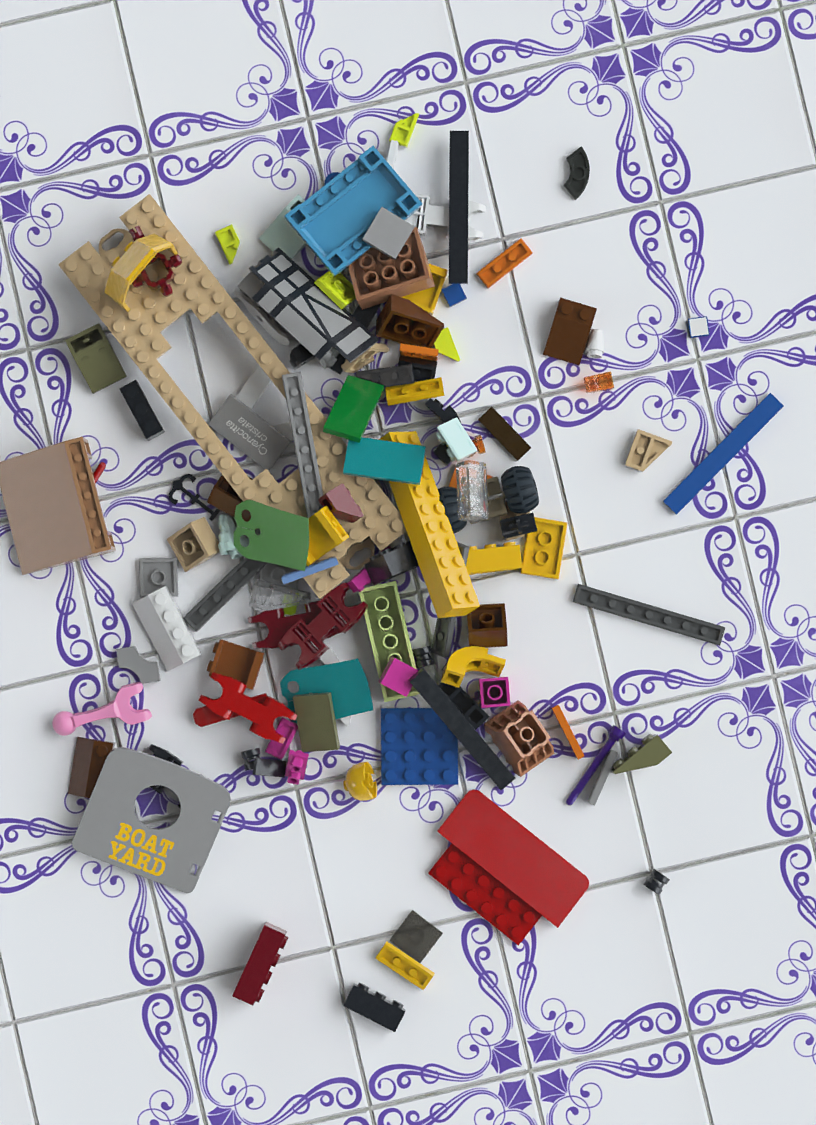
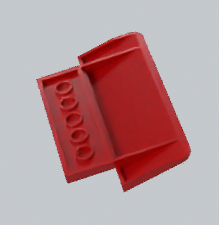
[428,789,589,946]

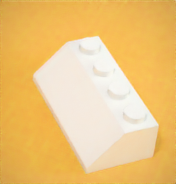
[132,586,202,671]

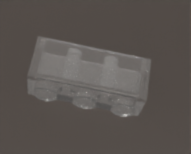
[456,459,488,523]

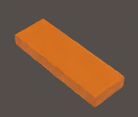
[476,238,533,289]
[551,705,584,760]

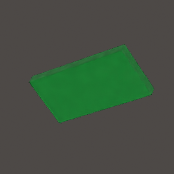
[323,375,384,443]

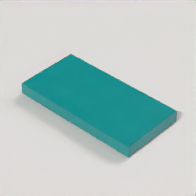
[343,438,426,485]

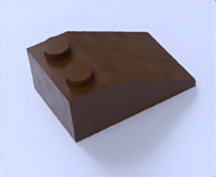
[376,294,444,348]
[543,297,597,366]

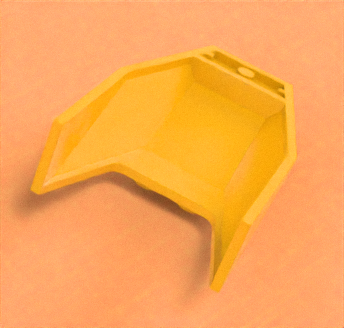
[105,233,178,312]

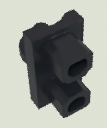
[499,512,537,539]

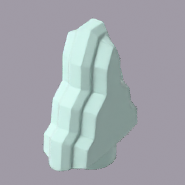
[218,514,249,559]

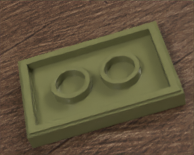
[293,692,340,752]

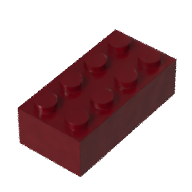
[232,922,289,1006]

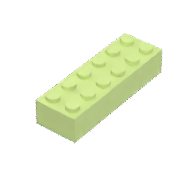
[359,581,419,702]

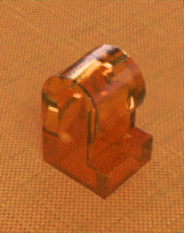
[584,371,614,393]

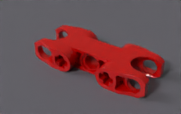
[198,672,298,744]

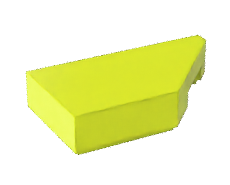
[389,113,419,148]
[215,224,240,265]
[434,327,460,362]

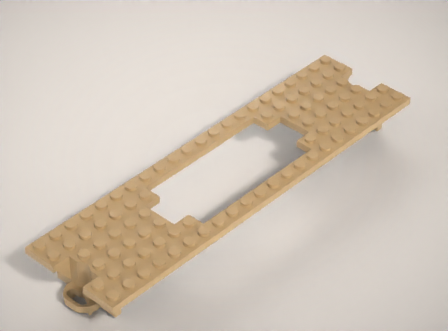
[58,194,407,599]

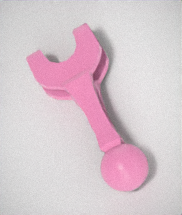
[52,682,152,736]

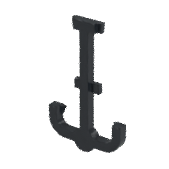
[169,474,220,521]

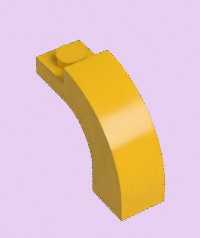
[441,646,506,688]

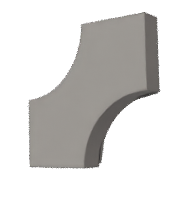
[116,646,161,684]

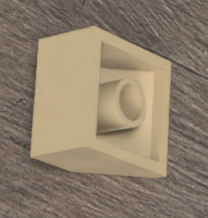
[167,517,220,572]

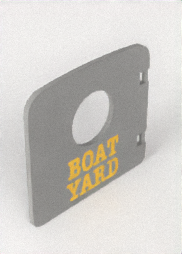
[72,747,231,893]

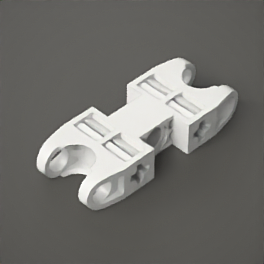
[405,194,486,240]

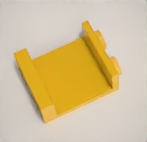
[306,505,349,566]

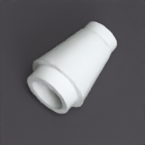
[585,329,604,359]

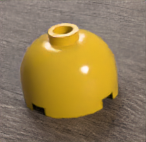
[343,762,377,801]

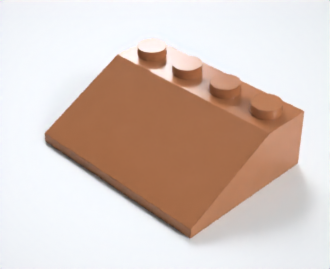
[348,227,435,309]

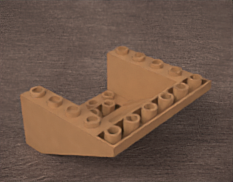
[0,437,116,575]

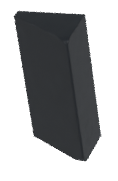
[398,355,437,381]

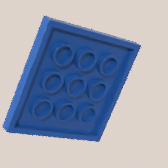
[381,708,458,785]

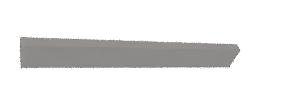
[282,372,323,518]

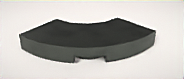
[564,146,590,200]

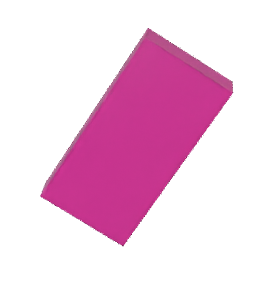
[265,717,298,760]

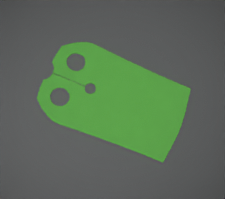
[233,500,309,572]

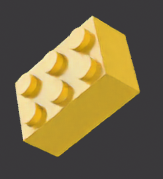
[466,542,522,575]

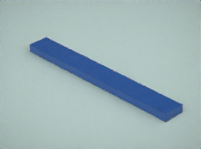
[663,393,784,515]

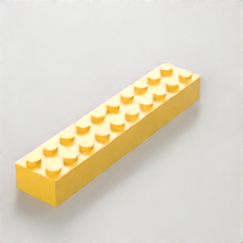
[378,431,480,618]

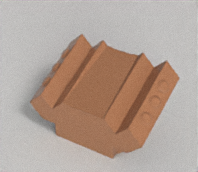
[484,700,555,777]

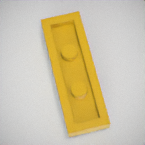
[385,377,445,406]
[375,941,435,990]

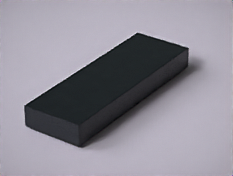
[356,364,415,387]

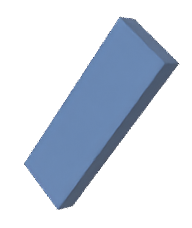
[281,556,339,584]

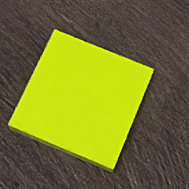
[314,271,356,310]

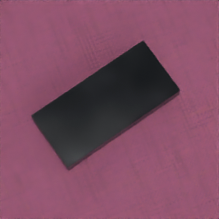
[253,758,287,778]

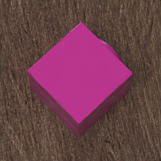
[378,656,419,697]
[479,677,510,708]

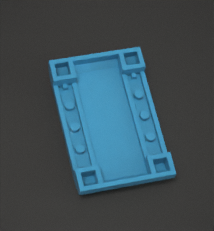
[284,146,422,276]

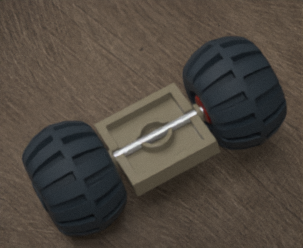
[438,466,539,534]

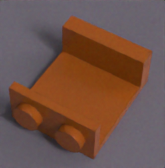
[207,639,265,690]

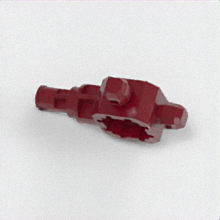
[129,226,182,297]

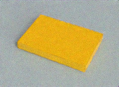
[521,517,568,579]

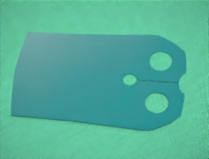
[280,659,374,724]

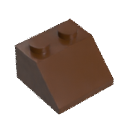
[467,603,508,648]

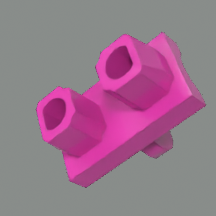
[285,750,309,785]

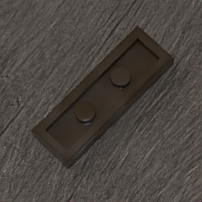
[478,407,531,461]

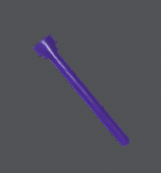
[566,725,626,806]

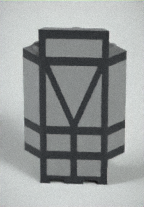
[238,248,379,369]

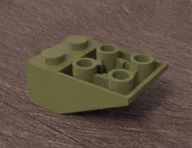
[65,323,127,394]
[611,734,673,774]

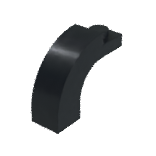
[425,398,461,466]

